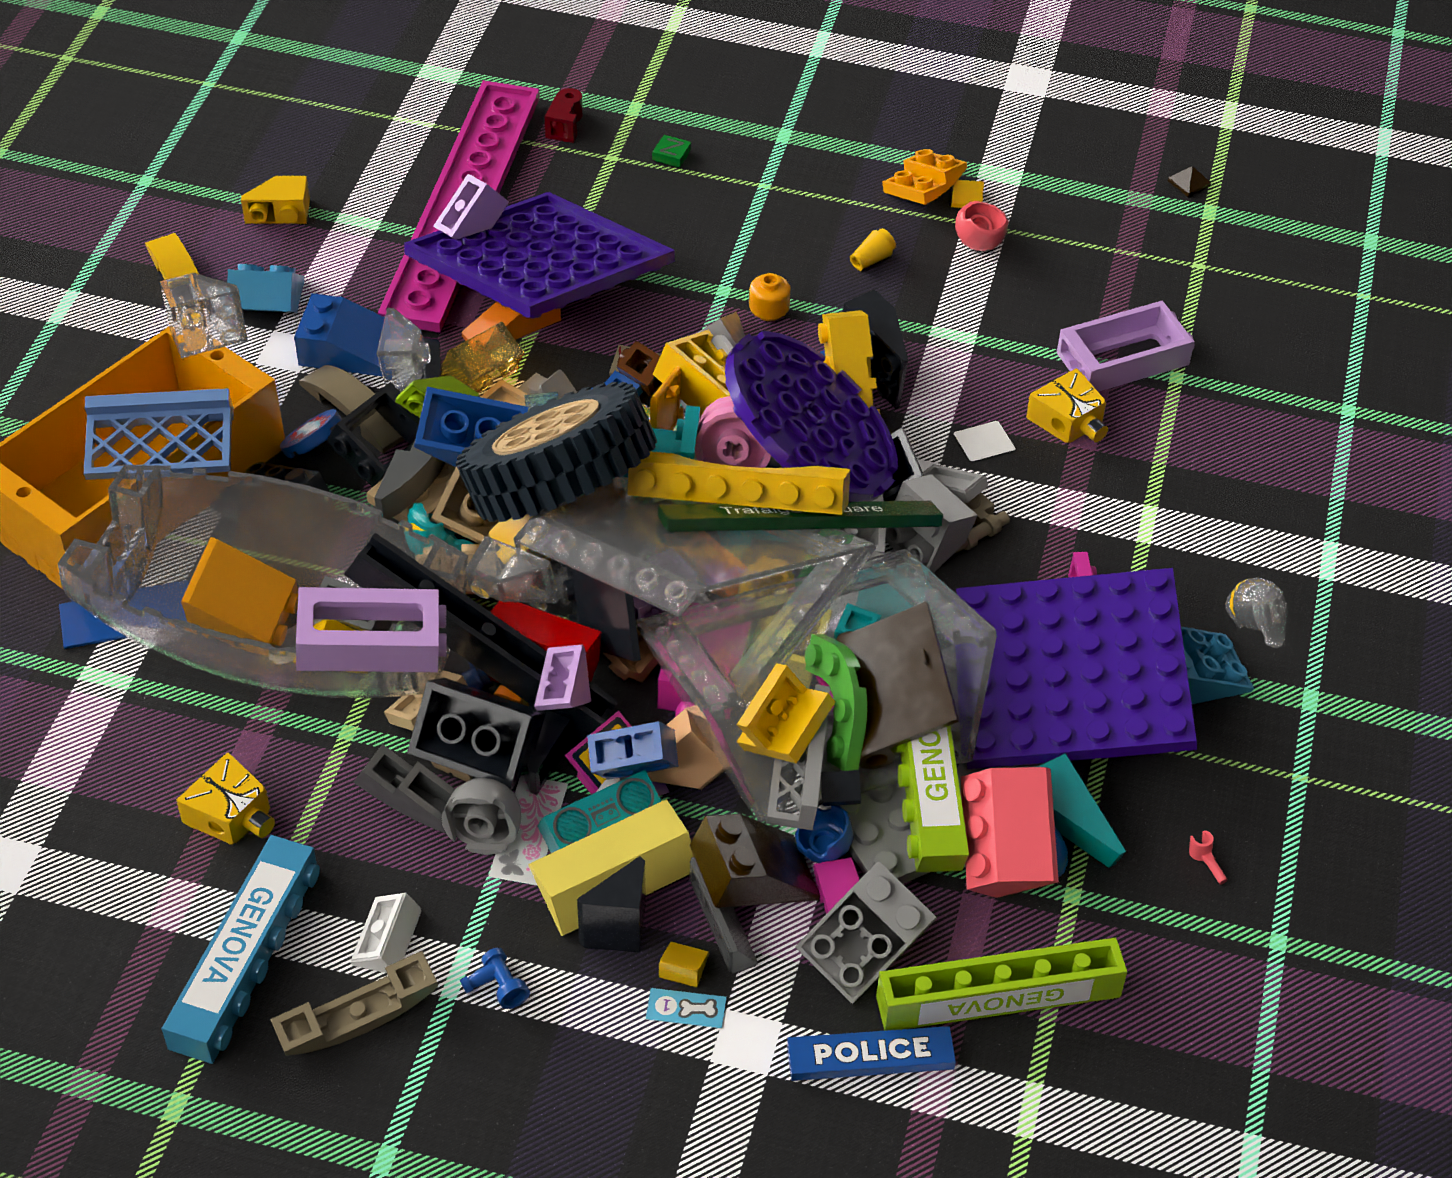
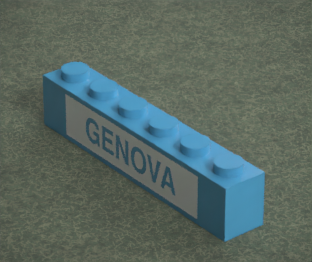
[161,835,320,1064]

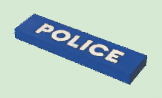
[787,1026,956,1081]

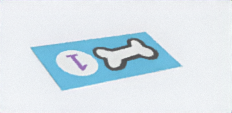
[646,988,726,1028]

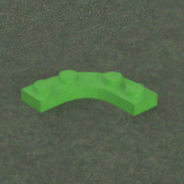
[805,634,867,771]

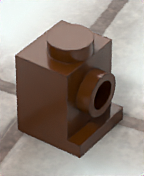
[616,341,662,398]

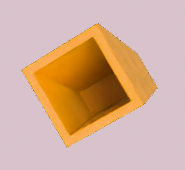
[181,537,298,656]

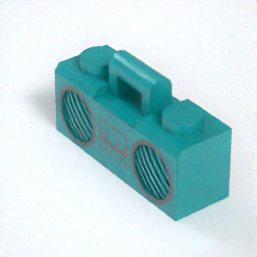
[537,770,661,853]

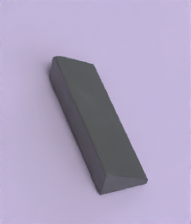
[690,857,758,974]

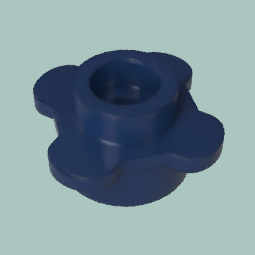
[462,661,493,693]

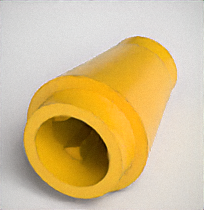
[850,228,896,271]

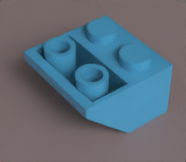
[227,264,305,313]

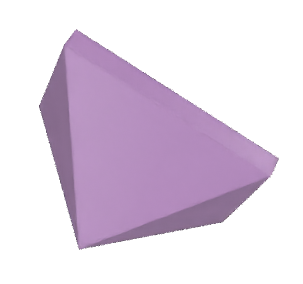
[534,644,591,711]

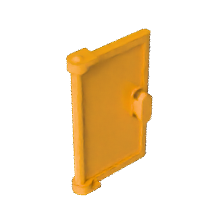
[650,366,684,430]

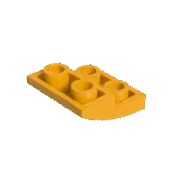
[882,149,967,205]

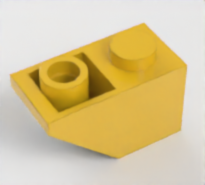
[241,176,310,224]

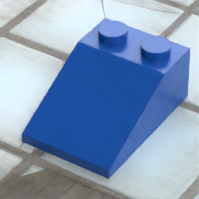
[294,293,409,378]
[414,387,529,467]

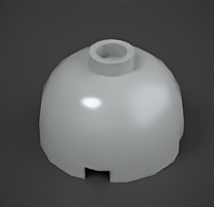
[442,778,521,855]

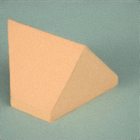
[647,708,729,790]

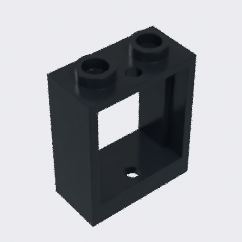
[327,382,420,487]

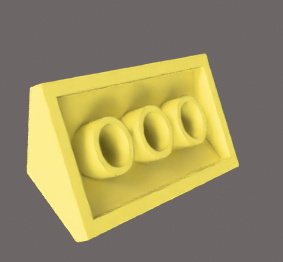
[528,799,694,936]

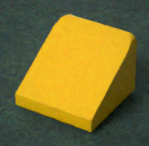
[659,942,709,987]

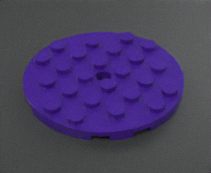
[725,331,898,502]

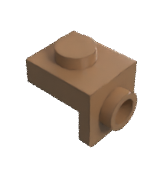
[603,624,667,682]

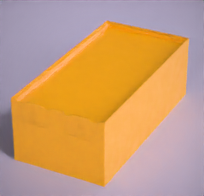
[0,318,285,601]

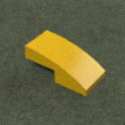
[145,233,200,291]

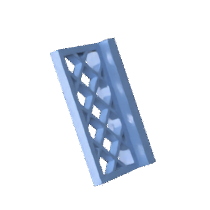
[84,388,234,480]

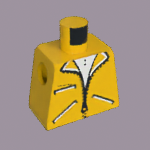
[1026,368,1108,443]
[176,753,275,844]

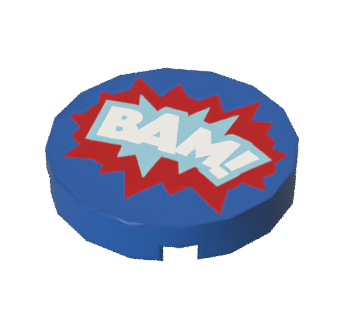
[279,409,342,458]

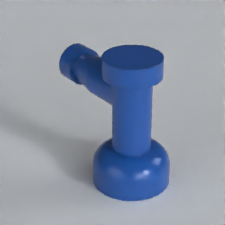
[460,948,530,1009]

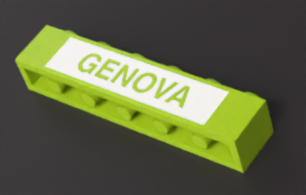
[894,725,969,872]
[876,938,1127,1031]

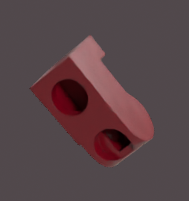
[545,88,583,143]

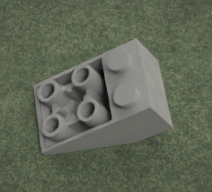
[795,860,937,1004]

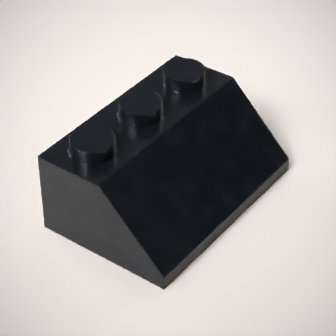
[407,678,546,789]

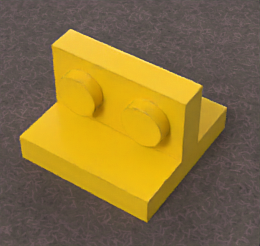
[736,663,836,764]

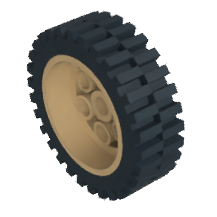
[456,382,657,522]

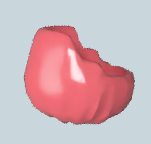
[955,201,1009,252]

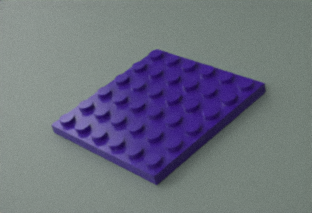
[404,192,675,318]
[956,568,1197,769]

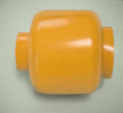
[749,273,791,321]

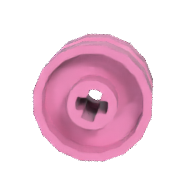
[695,396,771,468]

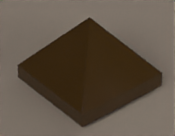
[1168,166,1211,197]

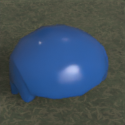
[795,806,854,863]

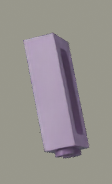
[1057,300,1195,392]
[296,587,446,672]

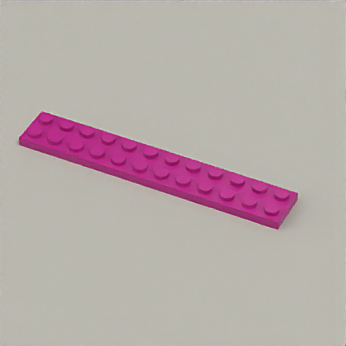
[377,80,540,333]

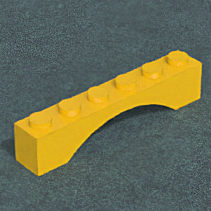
[628,451,850,515]

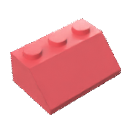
[960,767,1059,898]

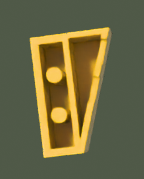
[818,310,880,414]
[653,329,730,416]

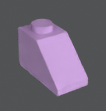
[433,174,509,240]

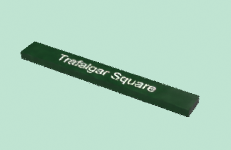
[657,500,943,532]

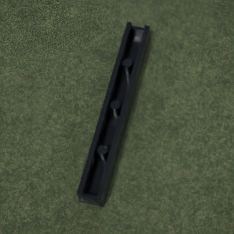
[343,532,618,740]

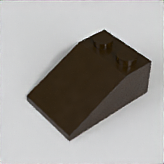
[690,814,820,908]

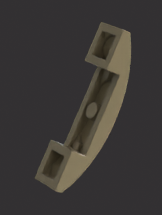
[299,365,404,454]
[270,951,438,1056]

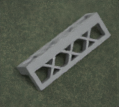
[766,685,830,830]

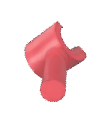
[1189,831,1228,885]

